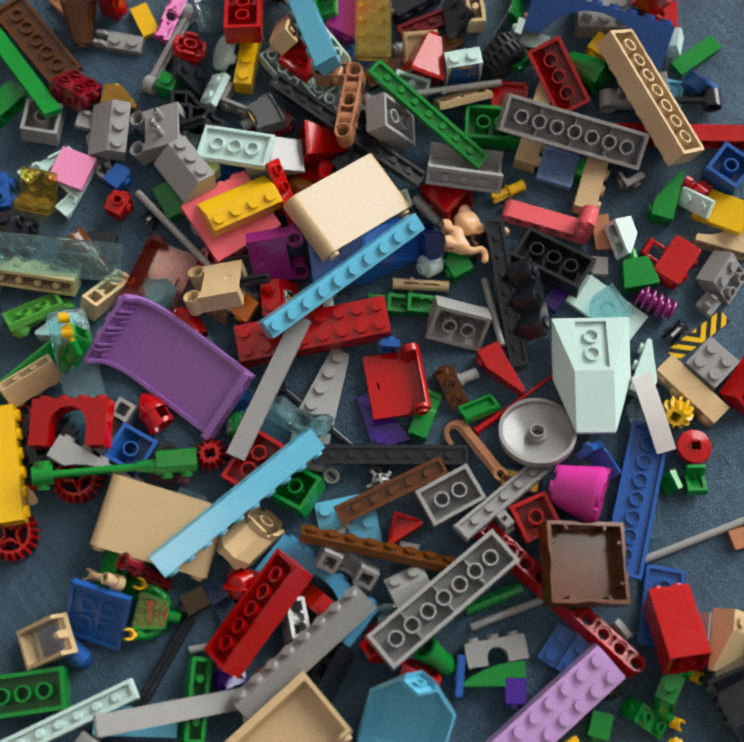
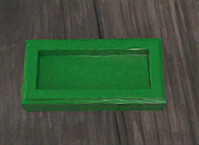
[457,393,500,424]

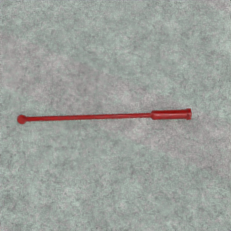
[472,374,552,435]

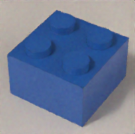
[701,142,744,196]

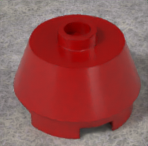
[172,32,207,66]

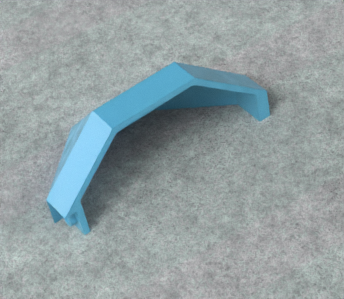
[356,670,457,742]

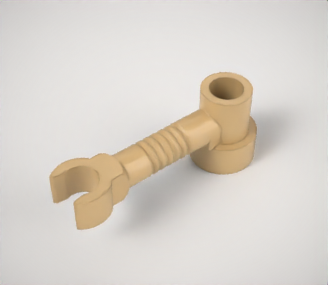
[82,568,126,592]

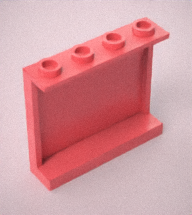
[181,170,281,264]

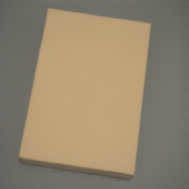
[432,88,493,110]

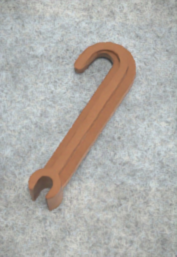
[444,420,509,483]

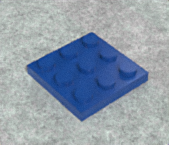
[66,578,132,651]

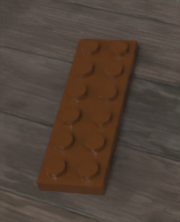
[0,0,83,85]

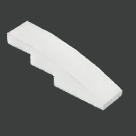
[631,372,676,454]

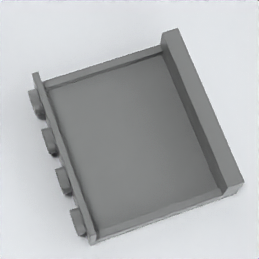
[425,142,504,194]

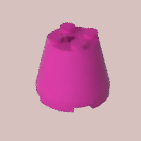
[548,464,611,523]

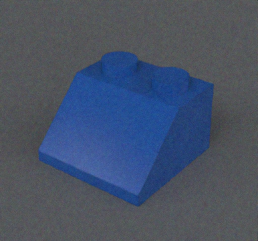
[103,422,159,477]

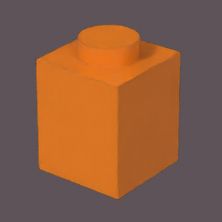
[231,292,262,323]

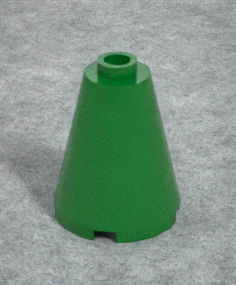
[568,51,613,95]

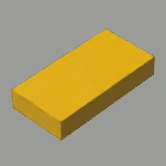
[130,3,158,40]

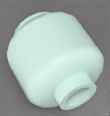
[416,251,445,278]

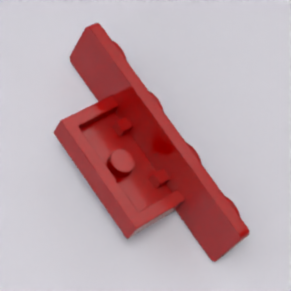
[265,158,294,224]

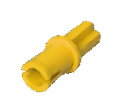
[490,179,526,204]

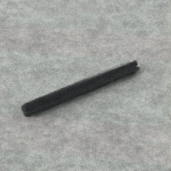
[132,615,195,708]

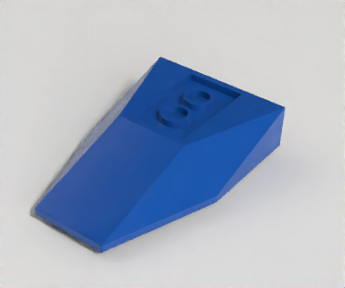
[307,217,420,286]

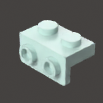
[200,72,230,114]

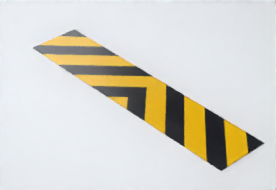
[667,310,730,360]

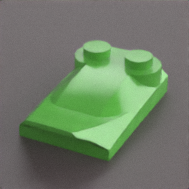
[2,293,76,338]

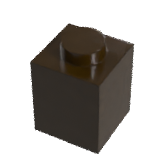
[179,586,213,617]

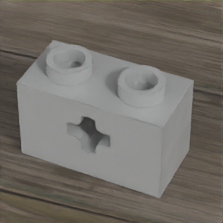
[281,596,310,644]

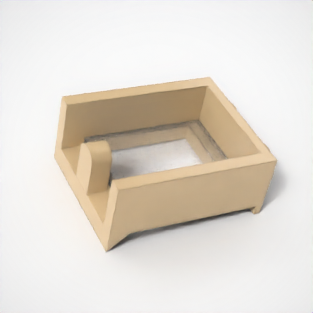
[16,612,78,671]

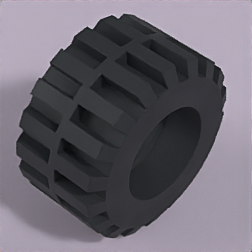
[481,31,526,80]

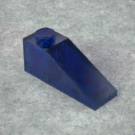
[417,224,445,260]

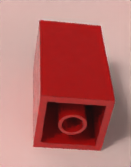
[643,583,712,676]

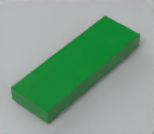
[669,35,722,78]

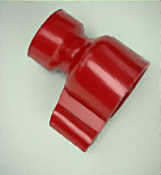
[681,175,714,196]

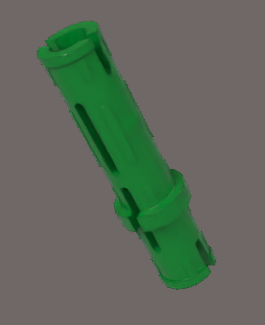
[465,581,524,616]

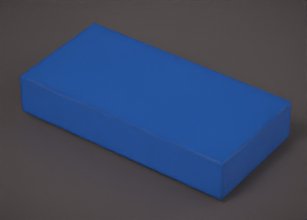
[453,654,466,698]

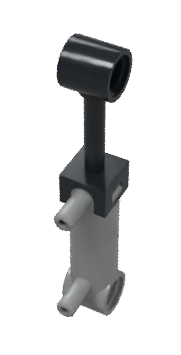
[599,86,722,113]

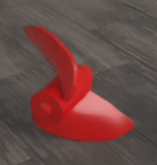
[292,160,334,183]

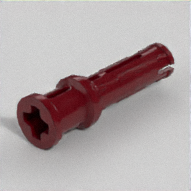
[116,552,172,591]

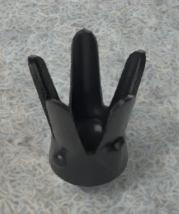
[139,204,165,231]
[661,320,689,347]

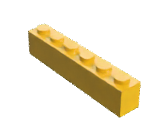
[0,404,31,527]

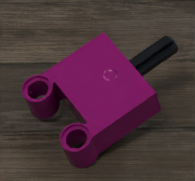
[223,223,309,280]

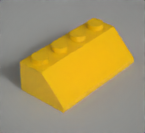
[197,175,283,238]

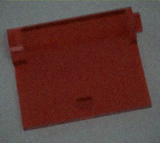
[120,234,199,313]

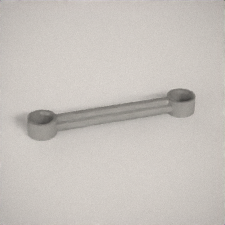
[141,3,199,96]

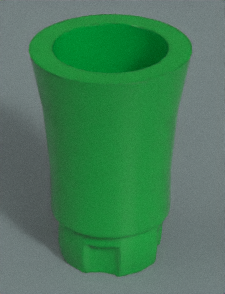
[413,636,457,677]

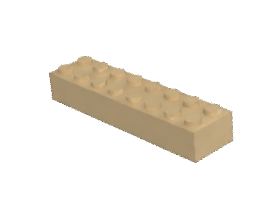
[596,29,705,166]

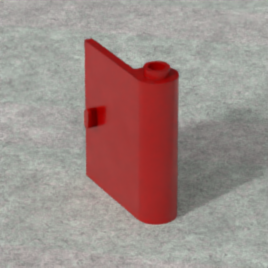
[362,343,431,421]

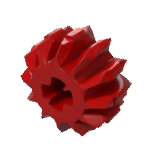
[196,438,228,472]

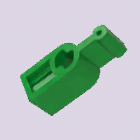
[408,389,443,442]

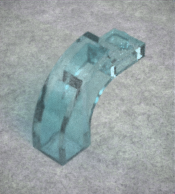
[267,397,334,439]

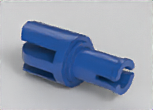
[51,636,93,669]

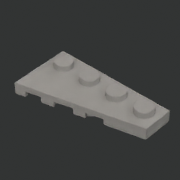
[298,349,350,428]

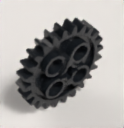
[20,413,80,467]

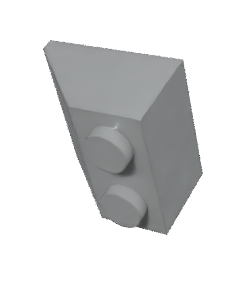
[383,566,430,609]

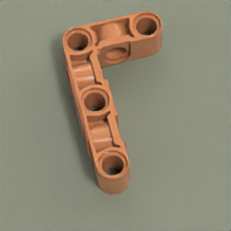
[311,62,366,148]

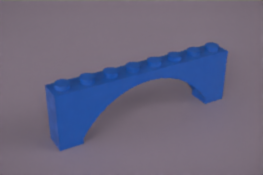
[523,0,675,69]

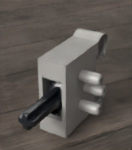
[130,101,208,165]

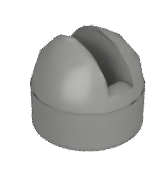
[324,468,340,484]

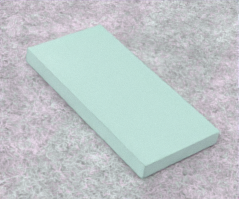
[197,125,276,171]
[565,275,648,341]

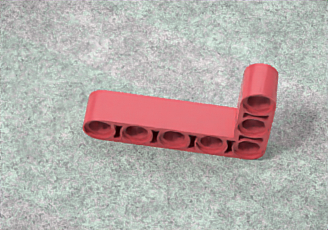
[501,199,599,244]

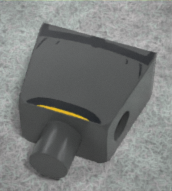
[239,91,286,134]

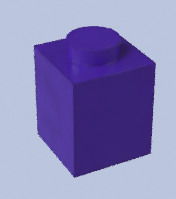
[503,678,526,709]

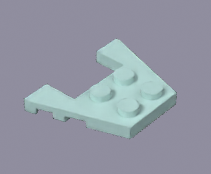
[17,146,96,219]

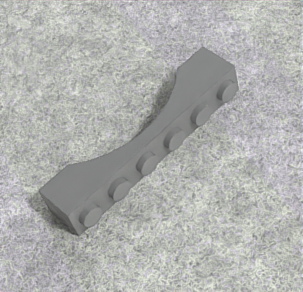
[46,434,145,482]

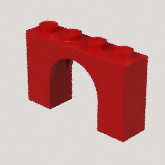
[27,395,115,449]

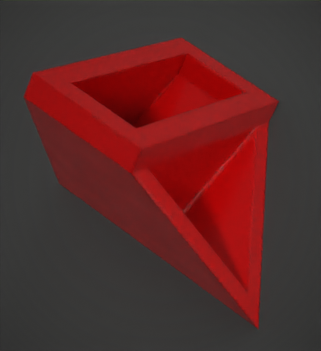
[388,511,424,544]

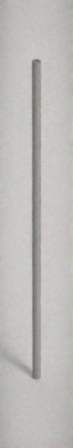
[469,516,744,631]

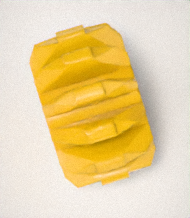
[663,396,694,430]

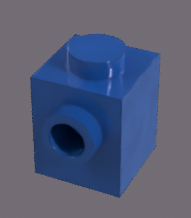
[102,162,134,192]

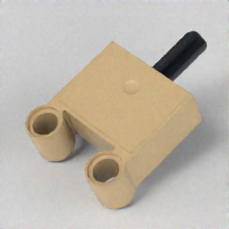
[183,259,270,316]

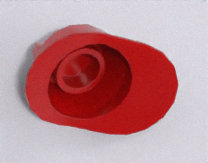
[223,568,259,600]

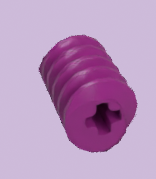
[633,286,677,322]

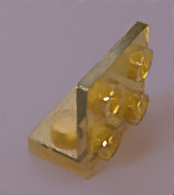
[13,166,57,216]

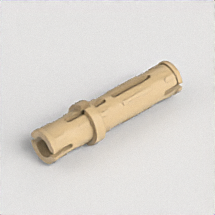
[392,277,449,292]

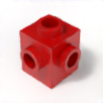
[103,189,134,222]

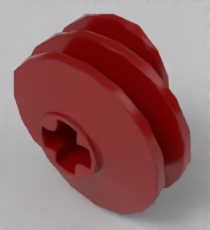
[675,429,711,464]

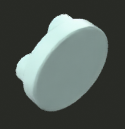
[213,35,237,72]

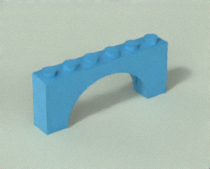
[255,533,380,649]

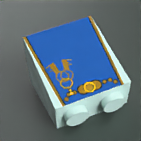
[442,47,483,86]

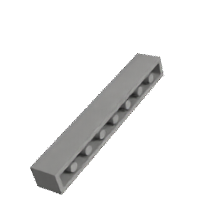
[231,584,377,720]

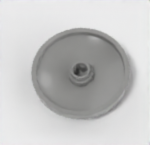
[498,398,577,468]

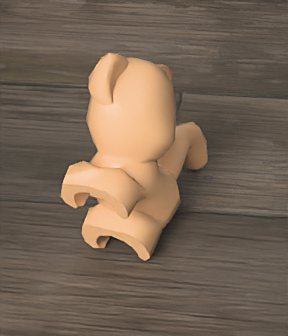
[441,205,490,264]

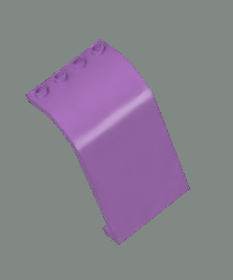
[82,294,256,440]

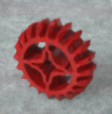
[51,463,105,505]
[0,515,41,562]

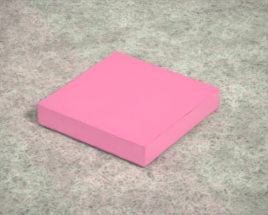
[48,146,98,192]

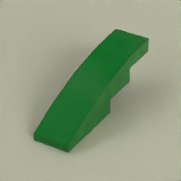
[367,292,435,316]

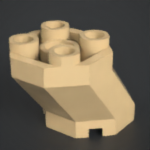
[216,506,285,570]

